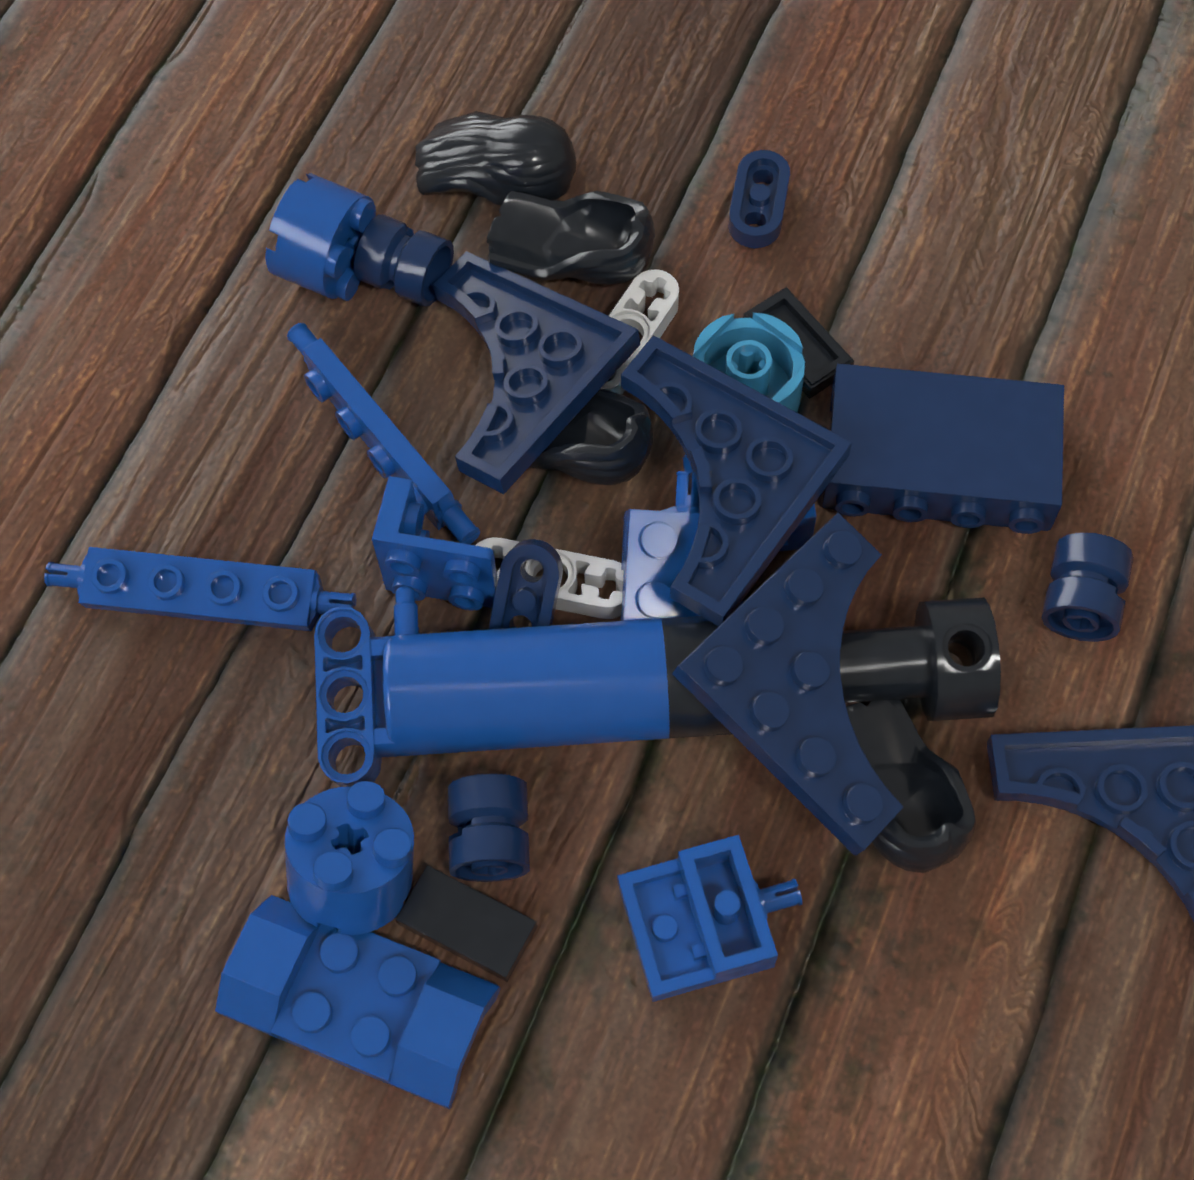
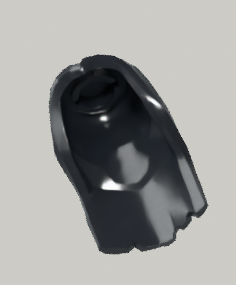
[415,111,576,206]
[487,190,655,285]
[529,389,653,486]
[846,699,976,873]

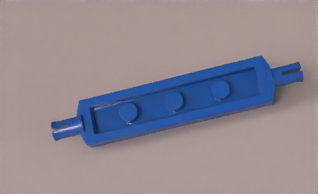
[287,322,480,545]
[44,547,357,631]

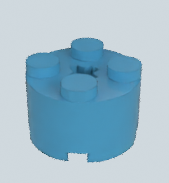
[693,312,805,412]

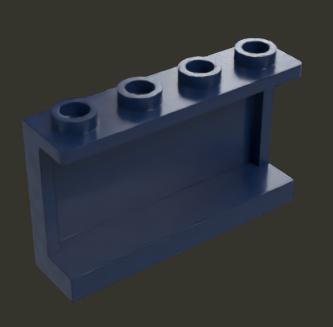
[822,363,1064,534]

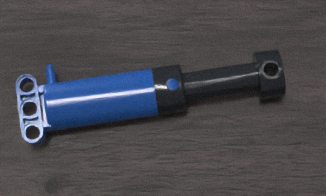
[314,587,1001,787]

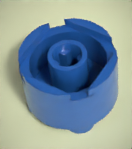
[265,173,376,301]
[285,781,414,935]

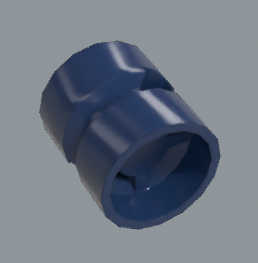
[354,214,454,307]
[1041,532,1134,642]
[448,774,530,882]

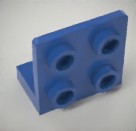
[372,476,498,611]

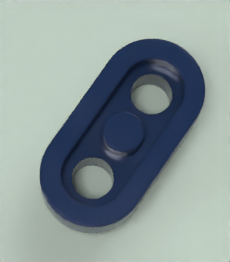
[728,150,790,248]
[489,539,563,630]

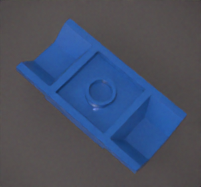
[215,895,501,1110]

